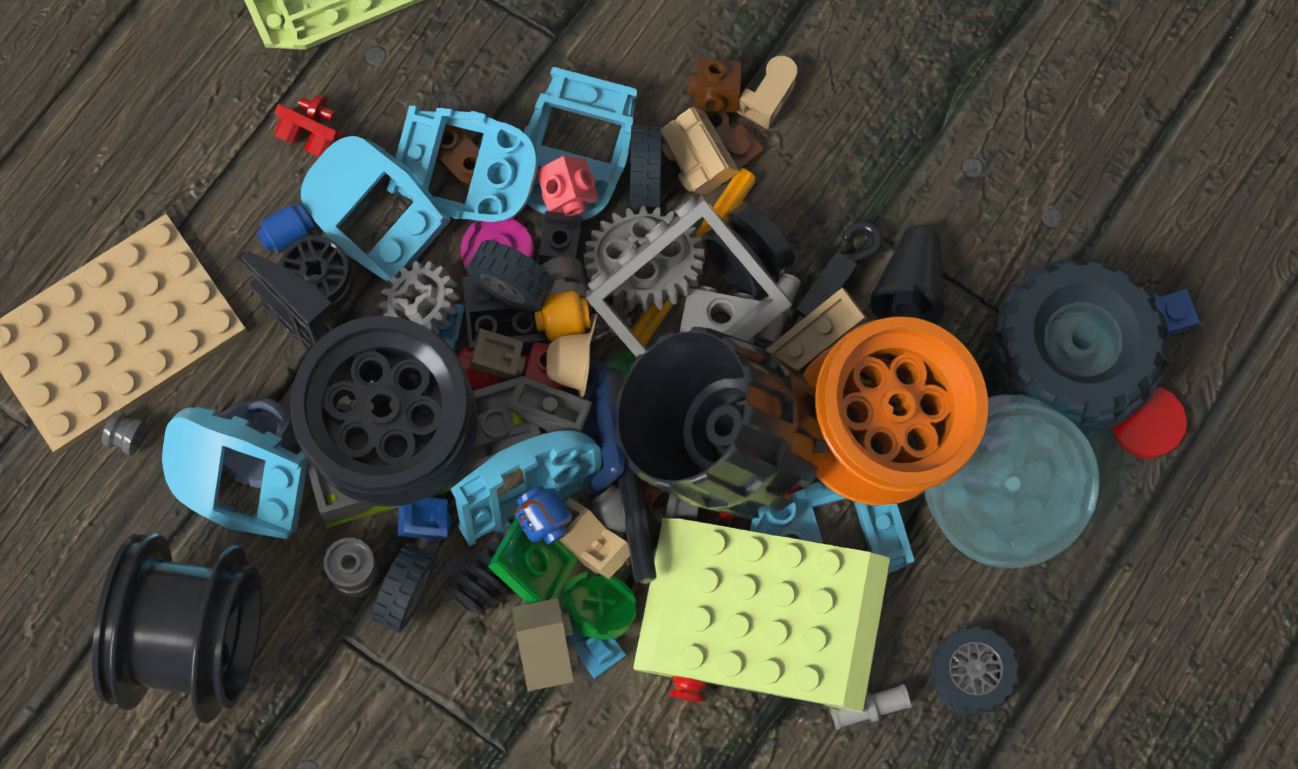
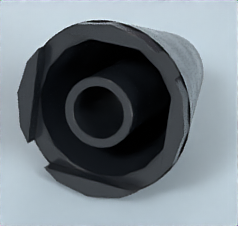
[869,225,945,325]

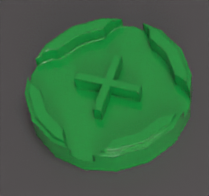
[560,572,637,640]

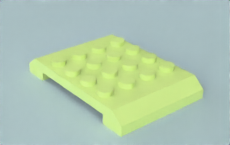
[633,518,891,713]

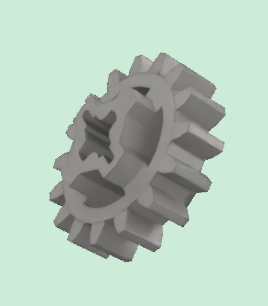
[379,261,460,335]

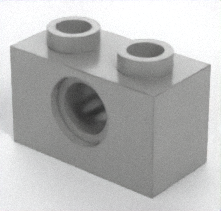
[680,286,761,344]

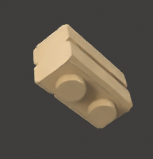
[661,107,739,195]

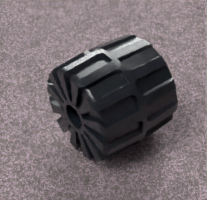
[615,327,827,519]

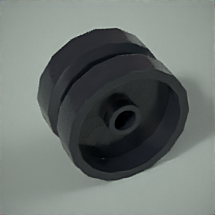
[702,201,795,297]

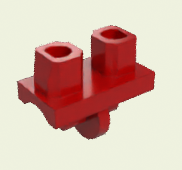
[274,93,346,157]

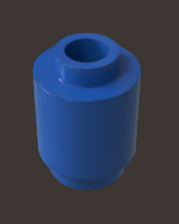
[256,203,314,254]

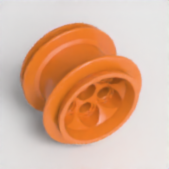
[803,317,988,505]

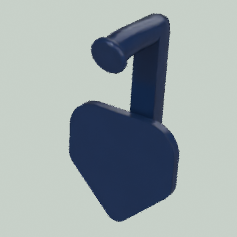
[561,359,625,496]

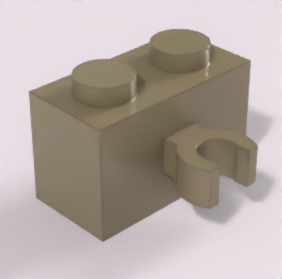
[511,598,578,691]

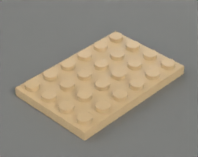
[0,214,247,456]

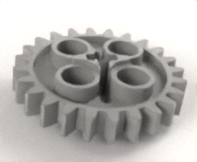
[584,207,705,312]

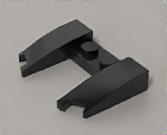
[236,251,336,352]

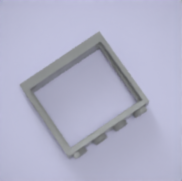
[586,195,792,357]

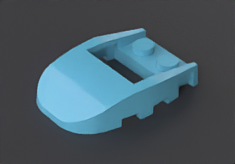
[524,67,637,221]
[387,105,538,222]
[301,136,451,286]
[162,407,308,539]
[451,430,601,546]
[750,482,914,574]

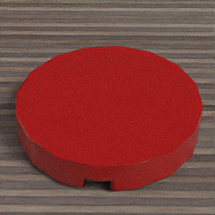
[1111,387,1187,460]

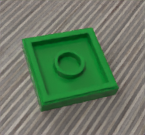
[488,518,579,604]

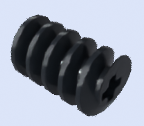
[445,531,508,616]

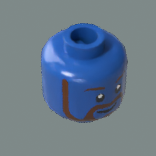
[514,485,572,545]

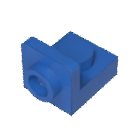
[1153,289,1200,336]
[398,497,451,544]

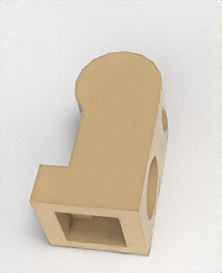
[737,56,797,130]

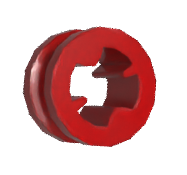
[670,676,707,703]

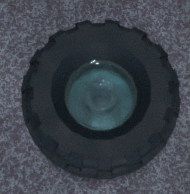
[990,258,1170,435]

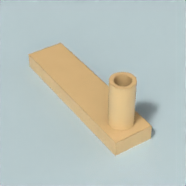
[765,288,868,372]

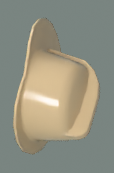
[546,314,598,398]

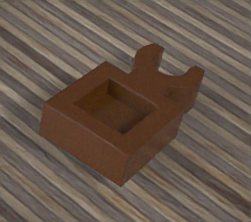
[715,111,764,169]

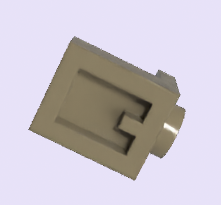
[469,328,526,383]

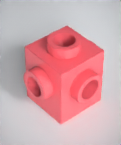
[537,156,598,216]

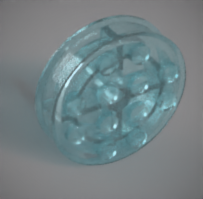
[925,395,1099,568]

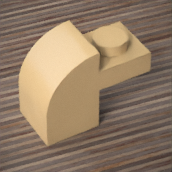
[559,497,630,579]

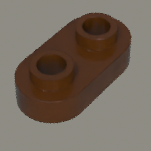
[436,124,480,188]

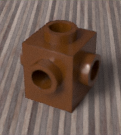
[688,58,741,112]

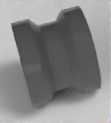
[101,410,146,456]
[665,494,699,522]

